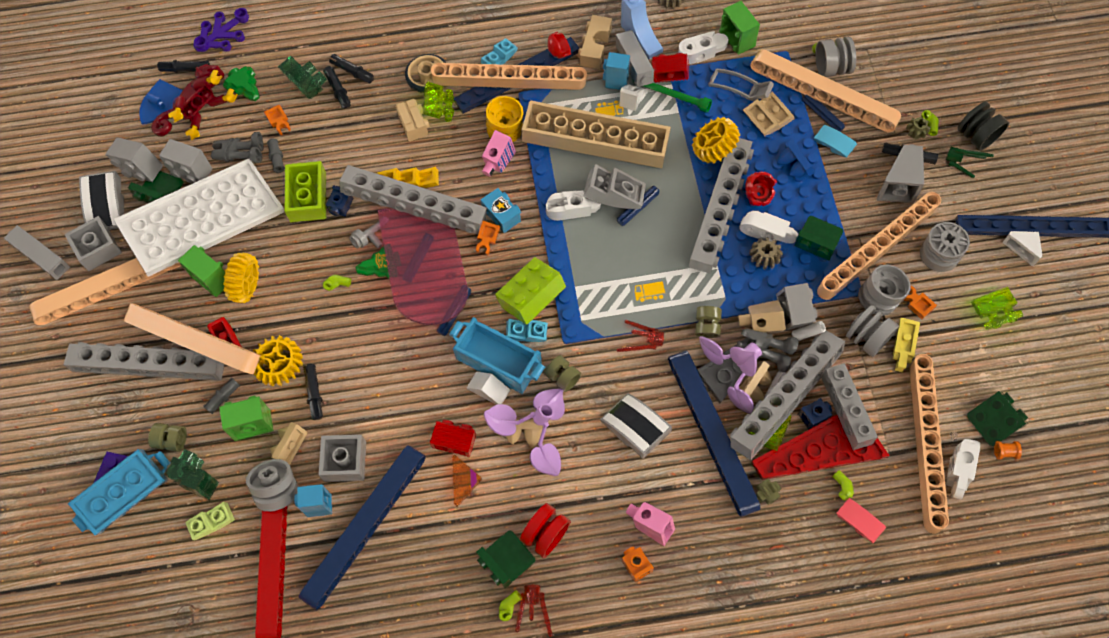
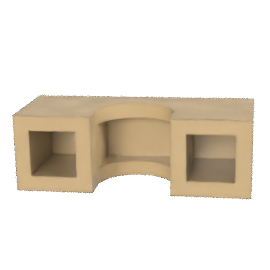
[578,15,612,70]

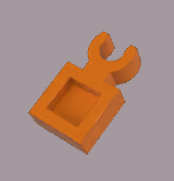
[264,104,291,135]
[476,221,501,256]
[904,286,937,320]

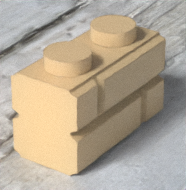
[395,99,430,142]

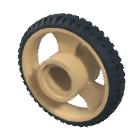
[405,54,446,93]

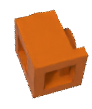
[622,546,654,582]

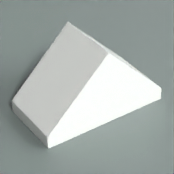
[619,84,645,111]
[1002,231,1042,266]
[467,372,510,405]

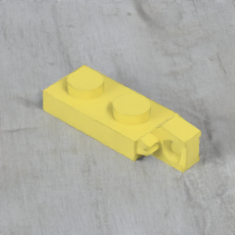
[892,318,920,373]

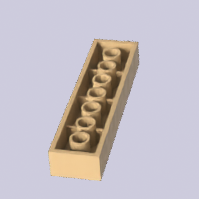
[522,101,671,169]

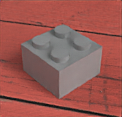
[105,137,163,182]
[159,139,213,184]
[64,216,122,271]
[776,283,817,331]
[319,435,366,482]

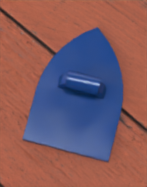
[139,79,183,124]

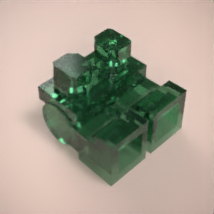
[278,55,327,99]
[167,449,219,501]

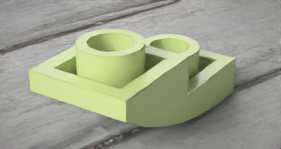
[185,502,235,540]

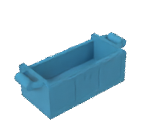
[449,317,545,394]
[68,449,171,535]

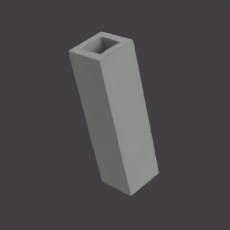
[616,30,654,87]
[4,225,70,280]

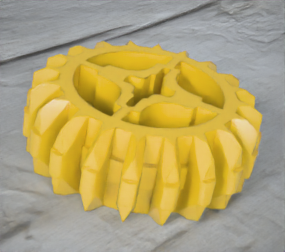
[692,117,740,163]
[223,252,259,304]
[253,335,303,387]

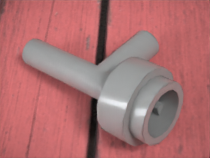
[349,217,389,249]

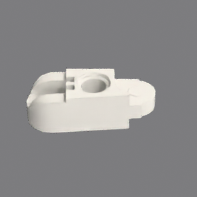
[678,31,728,64]
[546,191,601,221]
[739,211,798,243]
[946,439,980,500]

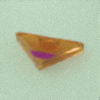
[452,454,482,507]

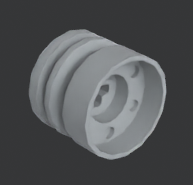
[815,36,856,77]
[920,222,970,272]
[858,264,911,316]
[846,305,900,358]

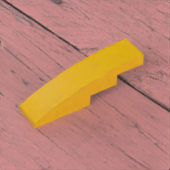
[376,167,439,188]

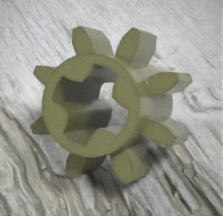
[906,117,931,140]
[756,479,782,505]

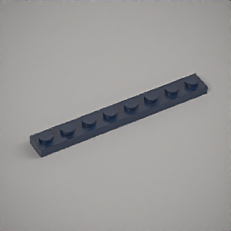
[454,37,579,114]
[955,215,1109,238]

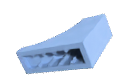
[621,0,663,60]

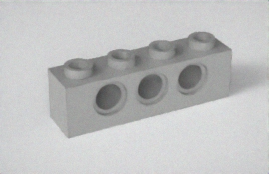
[821,363,878,450]

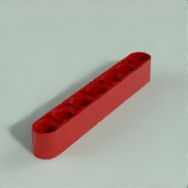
[255,506,288,638]

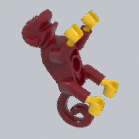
[151,64,238,140]

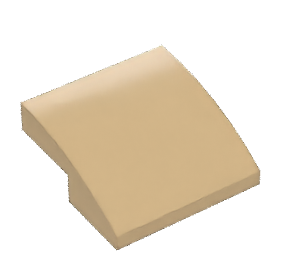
[743,91,794,136]

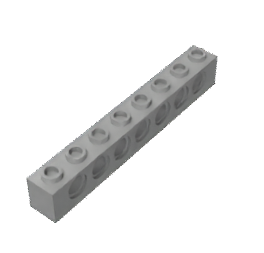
[689,138,754,274]
[339,165,487,235]
[730,331,845,460]
[63,342,225,381]

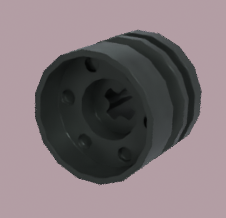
[957,101,1010,151]

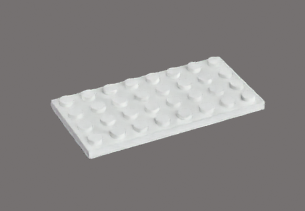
[114,159,284,277]

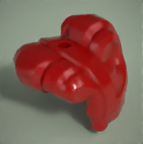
[745,171,777,206]

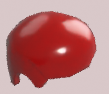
[547,32,571,59]

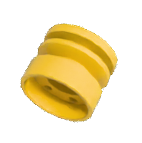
[486,96,523,142]

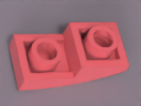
[836,498,886,543]

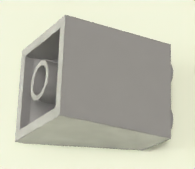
[877,144,924,203]

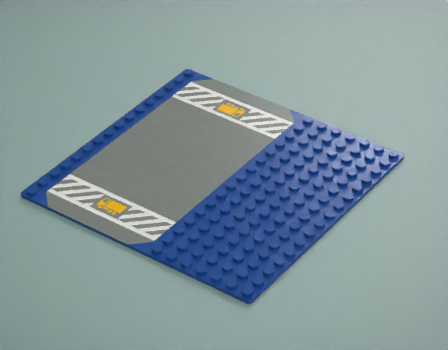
[519,51,861,344]

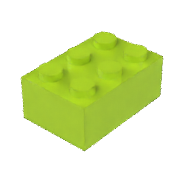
[285,161,326,222]
[495,257,566,325]

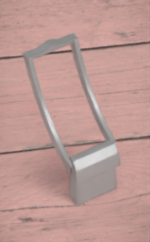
[708,69,774,101]

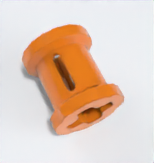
[994,441,1022,460]

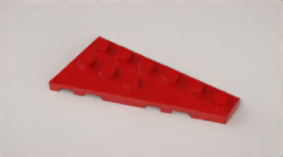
[751,415,890,480]

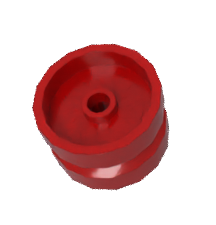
[520,503,571,559]

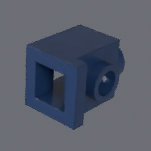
[326,185,354,217]
[798,398,832,430]

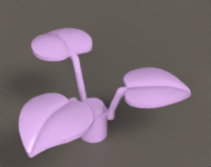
[699,336,762,414]
[484,389,565,476]

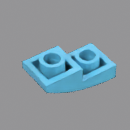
[481,38,518,65]
[814,125,857,158]
[506,319,548,342]

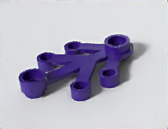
[193,8,249,52]

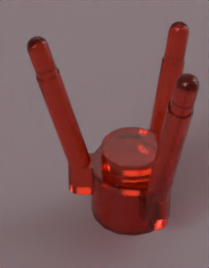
[617,320,664,352]
[515,584,553,637]

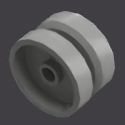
[246,459,298,511]

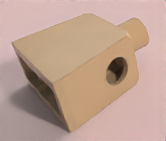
[738,300,786,332]

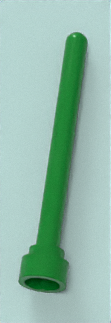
[633,81,712,113]

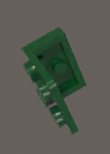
[128,171,184,203]
[794,216,843,261]
[967,391,1029,446]
[476,530,536,589]

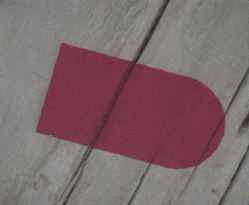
[378,208,468,325]

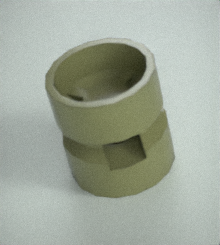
[695,306,722,338]
[544,355,582,392]
[148,423,187,452]

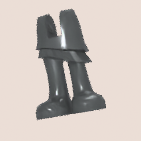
[211,132,264,163]
[736,329,798,373]

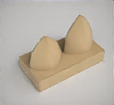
[739,361,772,403]
[506,419,543,449]
[270,422,308,465]

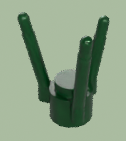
[946,146,994,178]

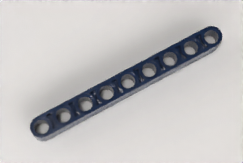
[668,350,761,517]
[299,445,426,610]

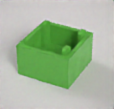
[719,1,760,55]
[178,245,225,297]
[219,395,274,441]

